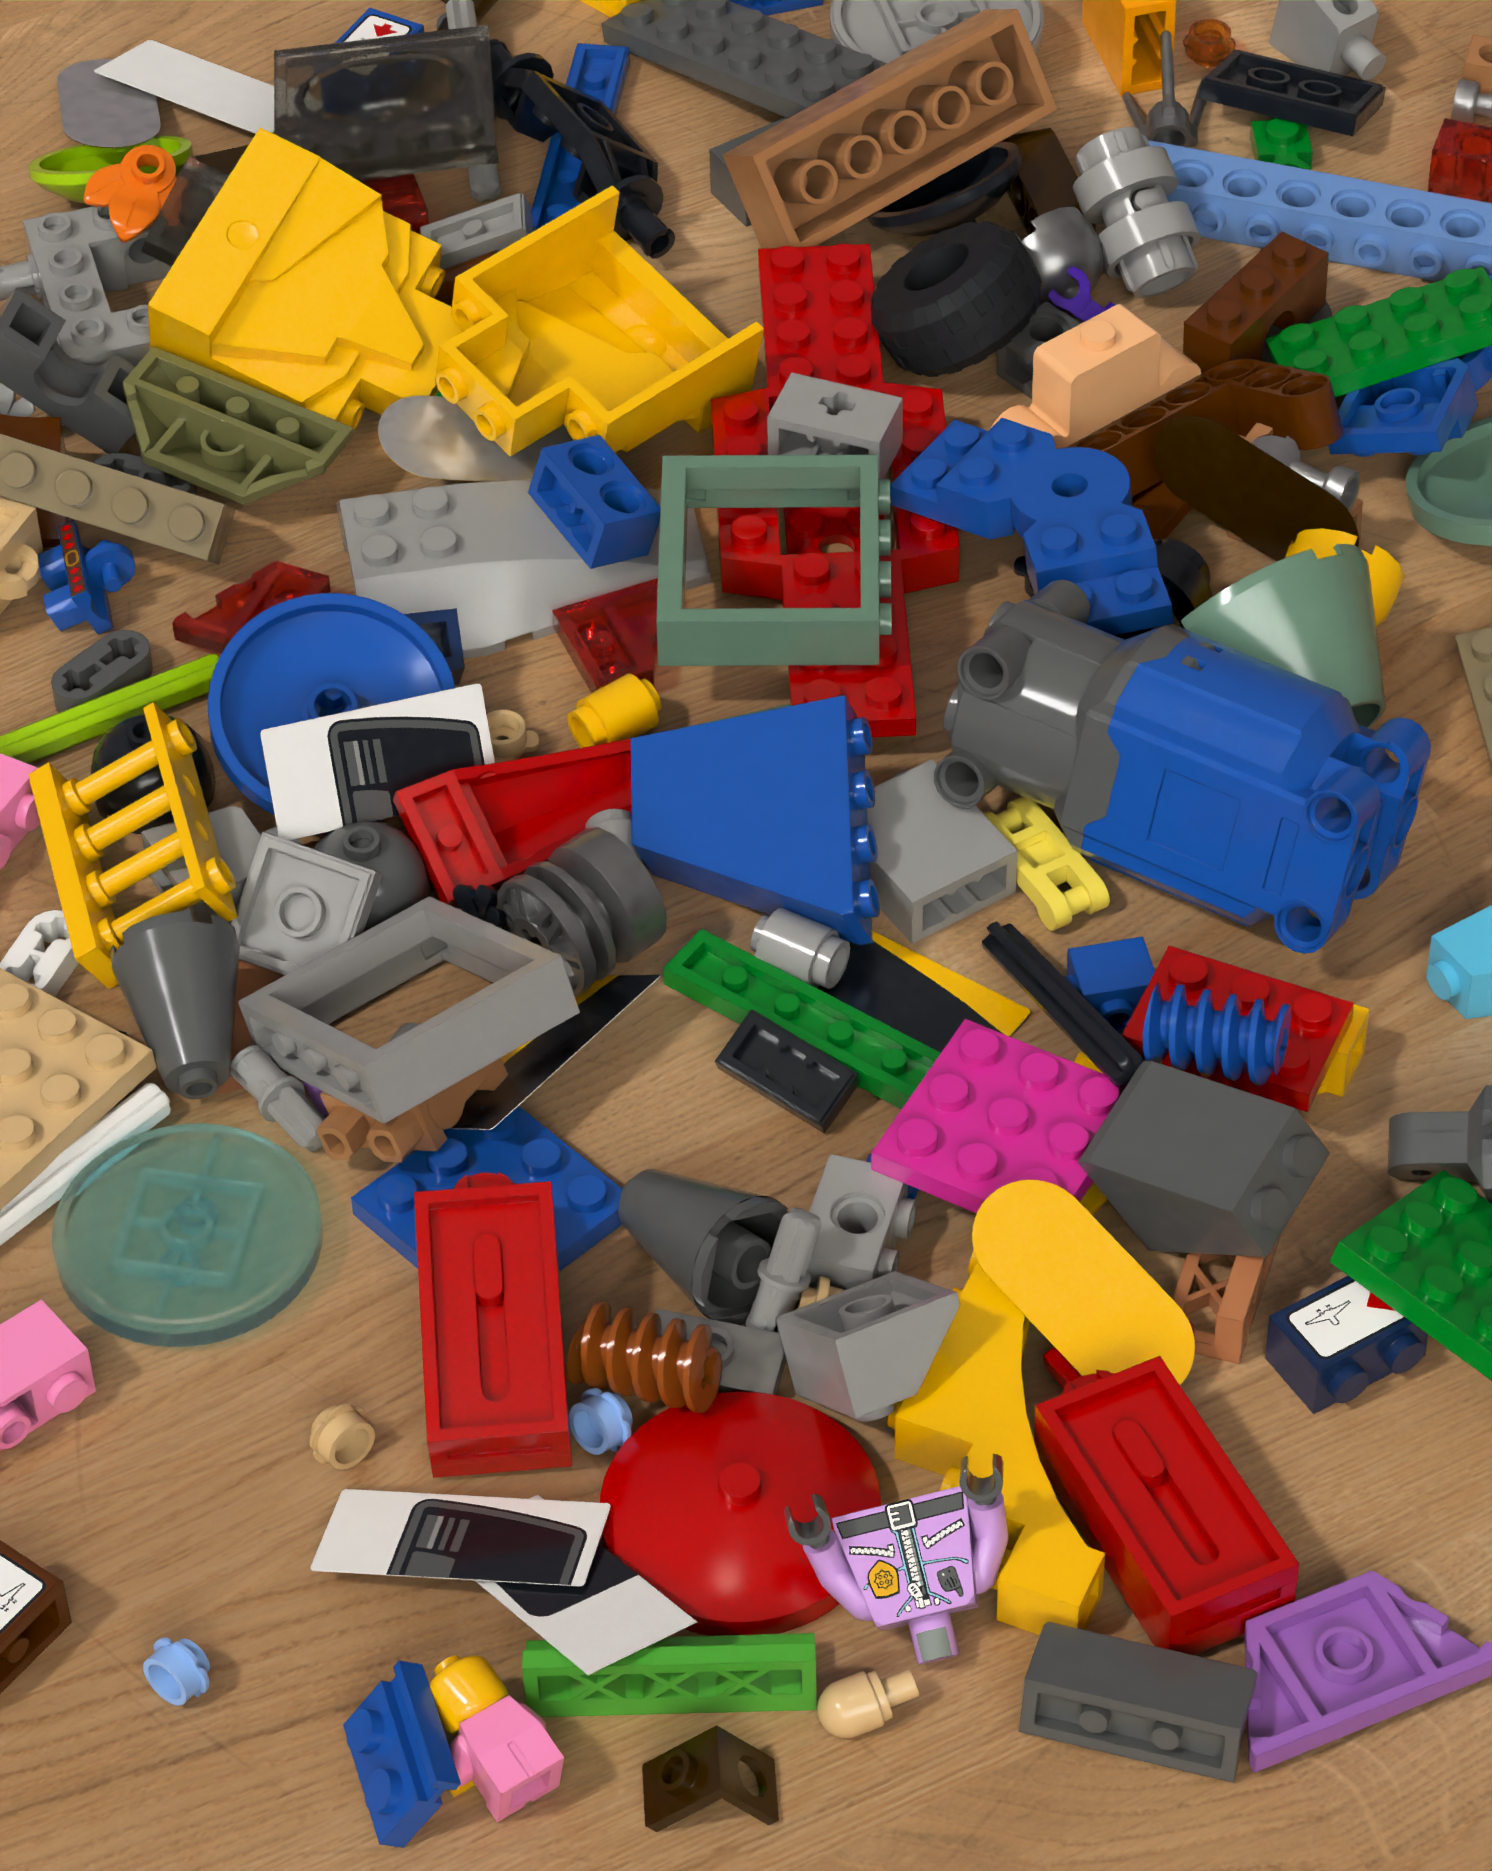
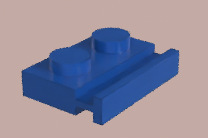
[343,1660,461,1848]

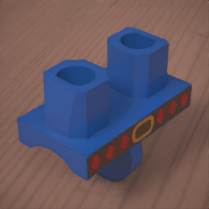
[38,519,136,635]

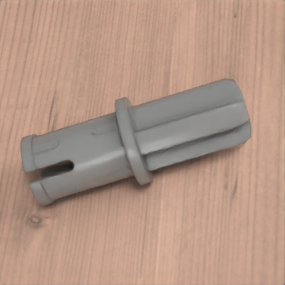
[230,1045,326,1152]
[745,1207,822,1333]

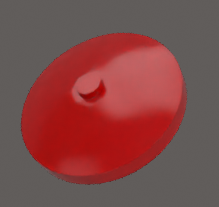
[600,1392,881,1636]

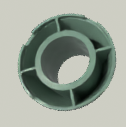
[1181,544,1386,728]

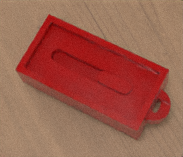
[414,1172,572,1478]
[1034,1356,1299,1655]

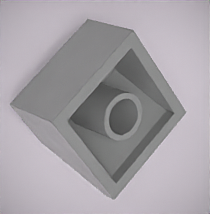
[776,1271,960,1422]

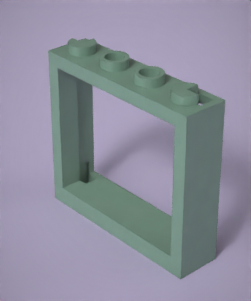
[656,455,892,666]

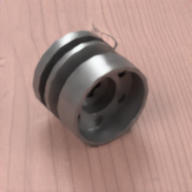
[497,827,667,997]

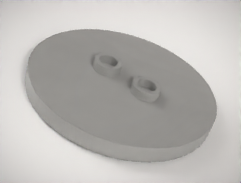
[830,0,1044,63]

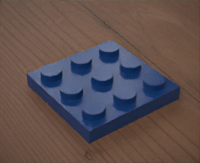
[351,1106,622,1272]

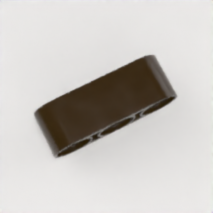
[1001,128,1096,235]

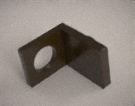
[642,1725,779,1832]

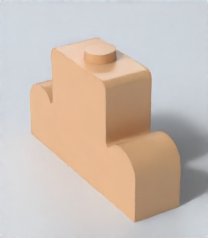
[990,304,1201,449]

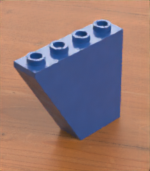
[631,695,880,945]

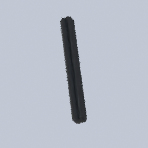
[982,921,1145,1086]

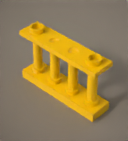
[28,702,238,989]

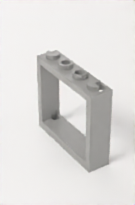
[238,896,580,1124]

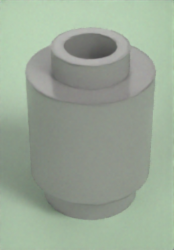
[750,908,850,989]

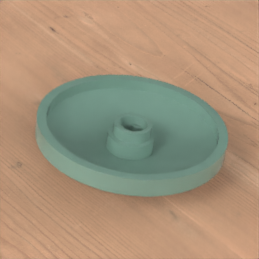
[1406,417,1492,546]

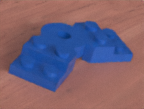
[1328,274,1492,457]
[890,418,1173,636]

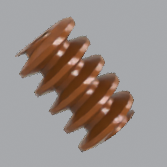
[566,1301,722,1414]

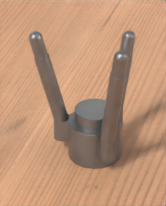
[1122,30,1207,147]

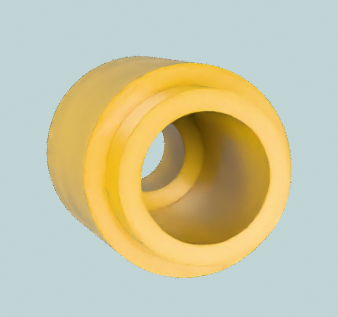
[567,673,662,748]

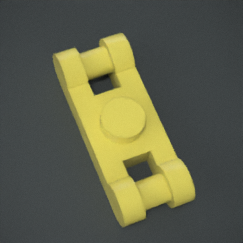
[983,796,1110,931]

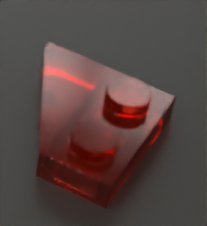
[172,561,331,654]
[552,578,658,693]

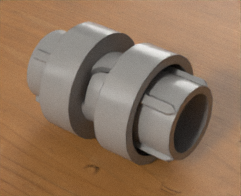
[1073,127,1201,298]

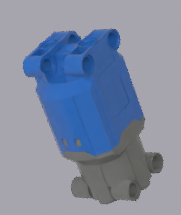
[934,579,1431,954]

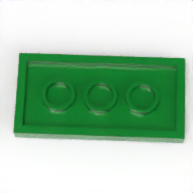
[1265,266,1492,397]

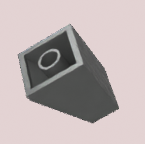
[1078,1061,1330,1257]

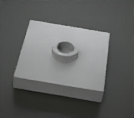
[231,832,383,975]

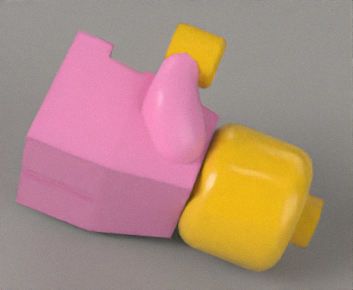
[429,1655,564,1822]

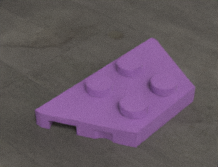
[1244,1570,1492,1773]

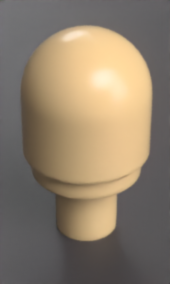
[817,1669,919,1738]

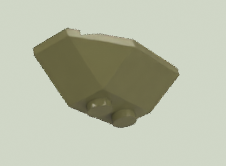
[123,346,354,505]

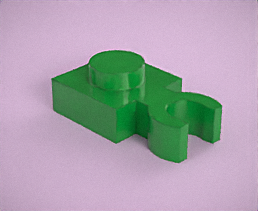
[1250,118,1313,170]

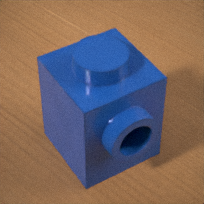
[1063,936,1155,1034]

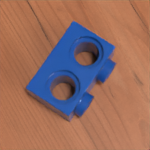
[528,435,661,569]

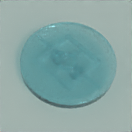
[52,1123,323,1347]

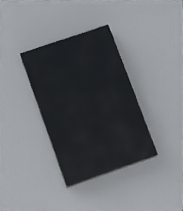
[1198,49,1386,136]

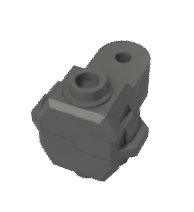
[1388,1085,1492,1204]

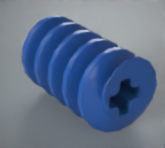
[1142,982,1291,1086]

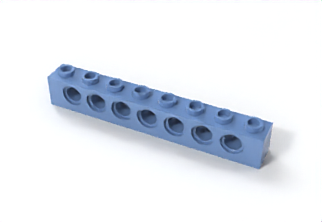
[1148,140,1492,281]

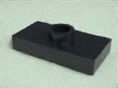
[715,1009,861,1134]

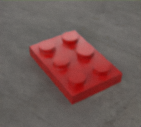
[1122,946,1354,1112]

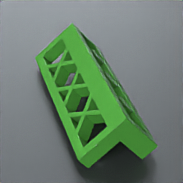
[522,1633,817,1717]

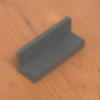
[1019,1622,1257,1783]

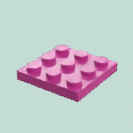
[871,1019,1127,1213]

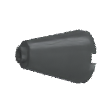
[110,911,240,1099]
[618,1169,789,1325]

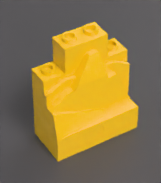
[148,128,462,431]
[435,185,764,457]

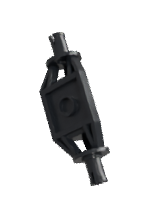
[475,39,675,259]

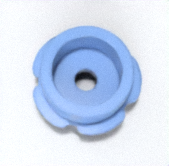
[569,1388,633,1455]
[143,1637,210,1706]

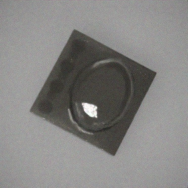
[274,25,499,180]

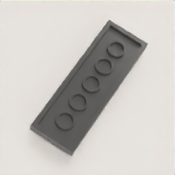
[601,0,887,118]

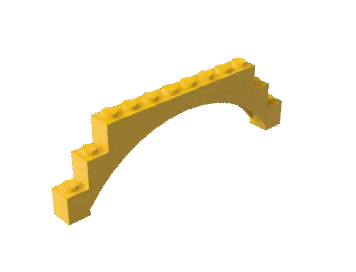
[887,1004,1370,1636]

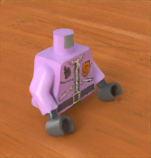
[784,1454,1009,1665]

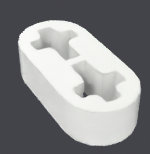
[0,910,79,997]

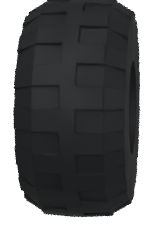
[871,221,1042,377]

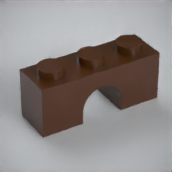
[1183,232,1329,374]

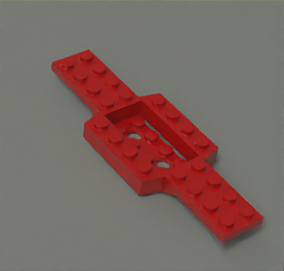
[711,243,960,738]

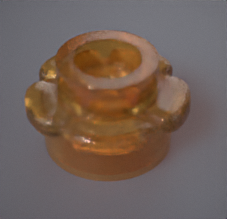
[1183,19,1236,67]

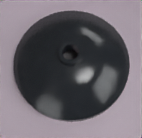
[867,142,1023,236]

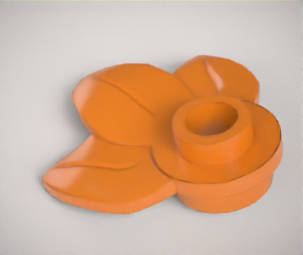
[84,145,194,243]

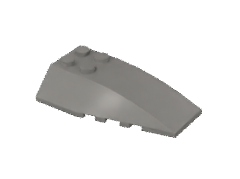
[336,480,711,659]

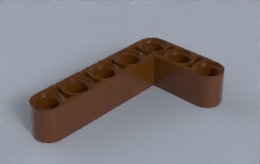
[1066,358,1344,497]

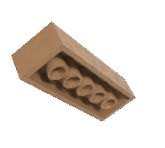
[722,9,1057,249]

